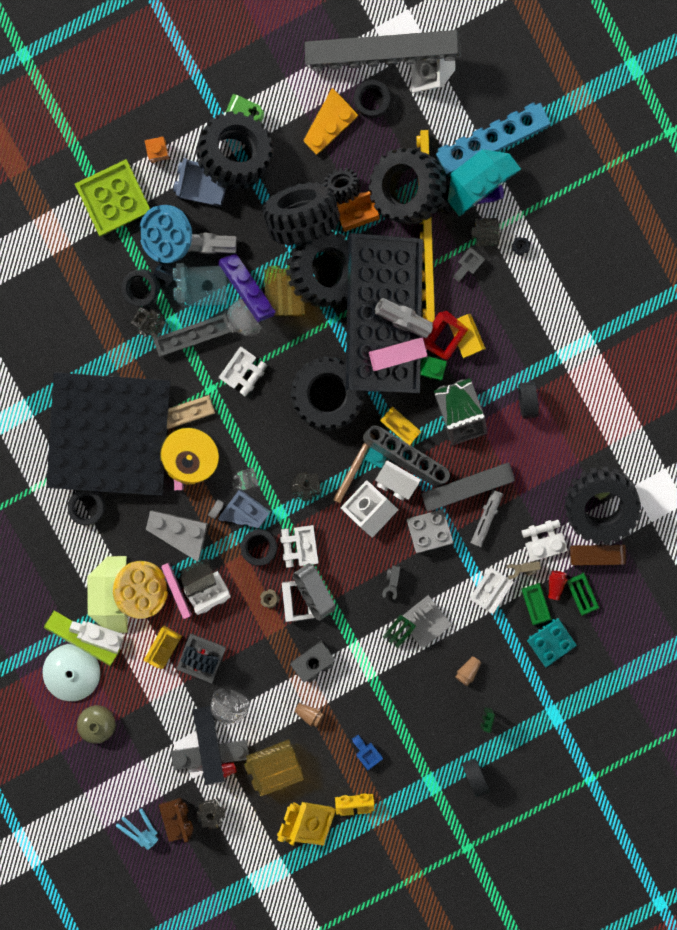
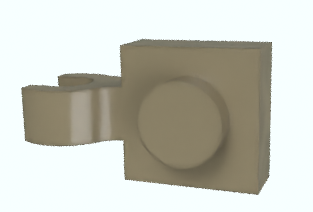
[506,561,541,579]

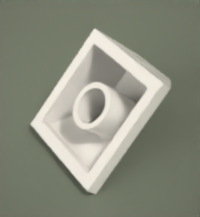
[411,59,455,93]

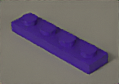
[219,254,275,322]

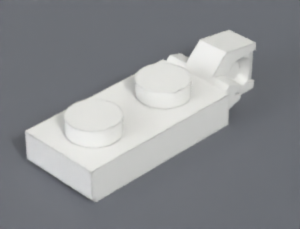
[69,621,124,654]

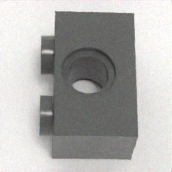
[290,640,335,683]

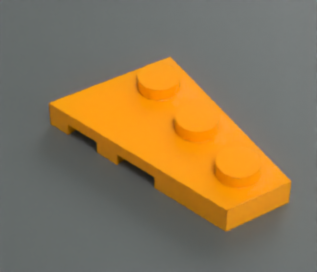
[303,88,358,156]

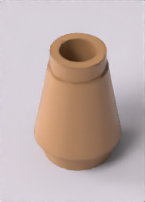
[455,656,481,686]
[294,703,324,727]

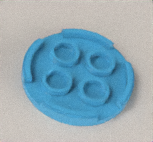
[140,205,192,263]

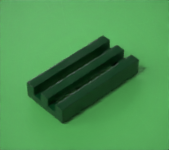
[382,614,416,648]
[480,707,495,733]

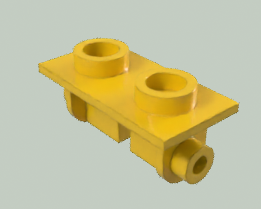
[335,794,375,816]
[277,802,301,846]

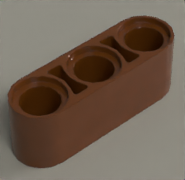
[570,545,626,565]

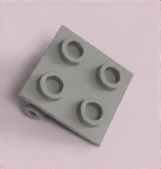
[407,509,453,554]
[400,595,452,649]

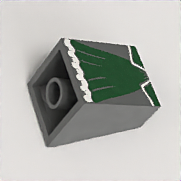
[434,379,488,446]

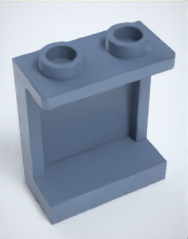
[173,158,226,207]

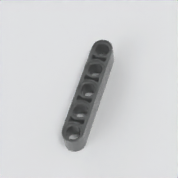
[363,426,450,487]
[421,462,515,512]

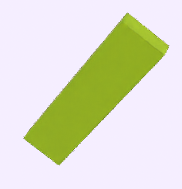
[44,611,120,666]

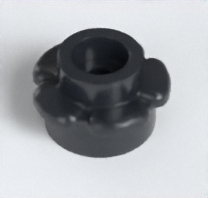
[511,237,530,256]

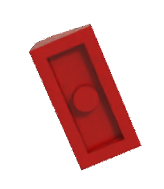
[423,311,469,360]

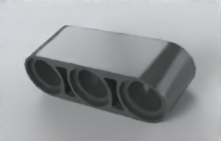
[293,563,336,621]

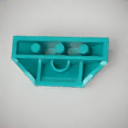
[448,149,521,217]

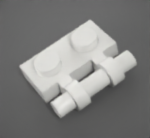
[219,346,267,397]
[522,520,568,562]
[280,525,318,568]

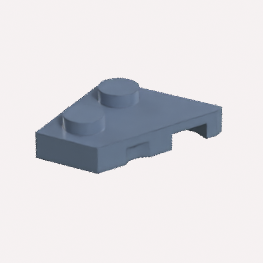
[218,489,271,528]

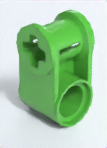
[226,94,264,122]

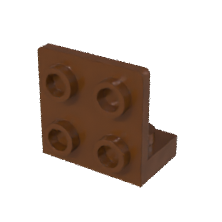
[159,798,194,843]

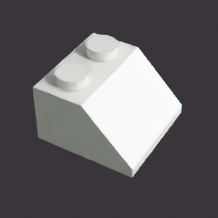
[375,460,421,501]
[341,480,398,538]

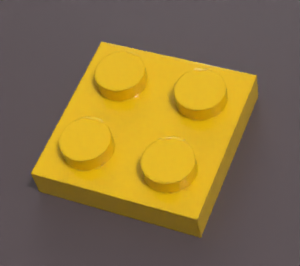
[290,802,336,846]

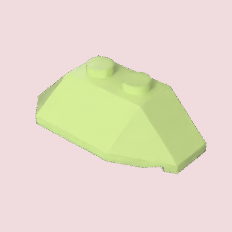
[87,556,128,633]

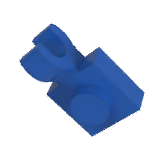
[352,735,383,770]

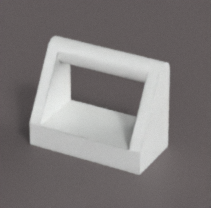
[282,581,315,622]

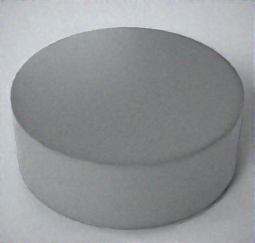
[208,499,224,519]

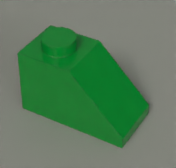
[420,356,447,381]

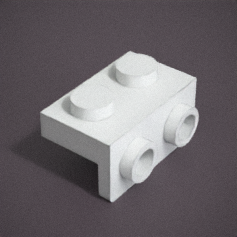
[184,571,231,615]

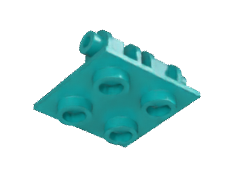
[527,618,577,667]

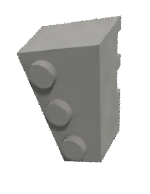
[146,510,208,561]

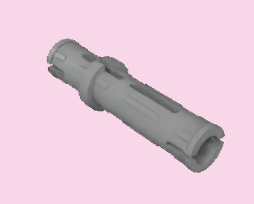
[470,489,504,547]

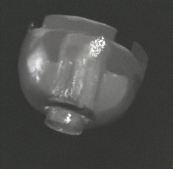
[227,298,263,337]
[210,689,250,725]

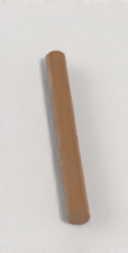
[333,433,376,503]

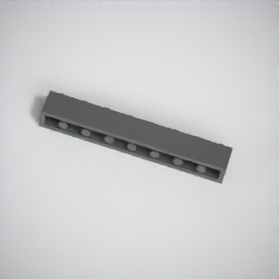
[305,30,461,71]

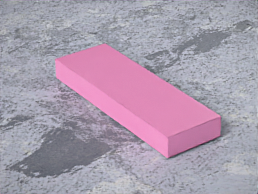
[369,337,427,371]
[161,562,192,619]

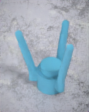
[116,809,158,850]

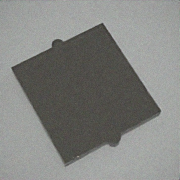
[179,558,217,598]

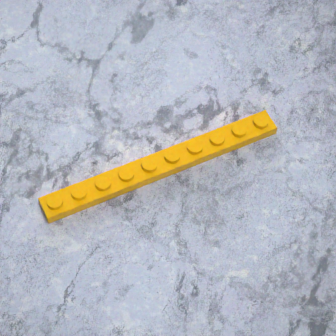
[416,130,435,322]

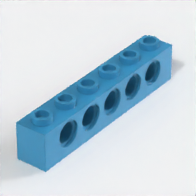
[435,103,551,177]

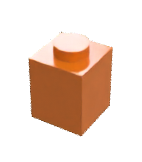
[145,137,170,163]

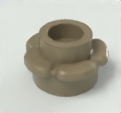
[260,589,279,608]

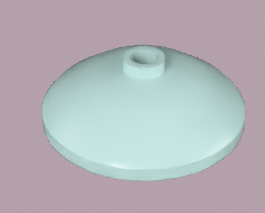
[43,644,100,701]

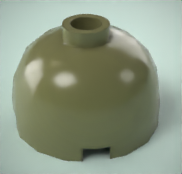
[77,705,116,744]

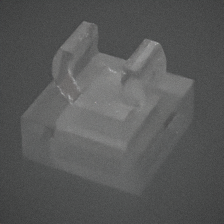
[233,468,259,491]

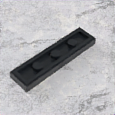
[192,706,225,786]

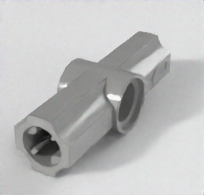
[188,233,237,254]
[375,298,433,338]

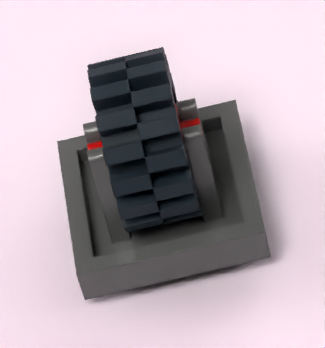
[177,633,226,683]

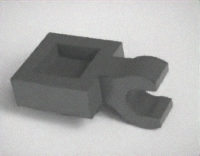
[453,247,485,282]
[382,565,400,599]

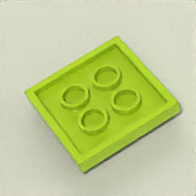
[75,159,150,237]

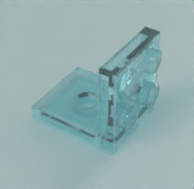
[173,263,227,307]

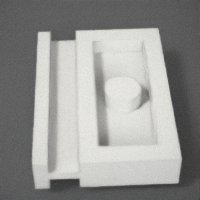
[469,567,514,614]

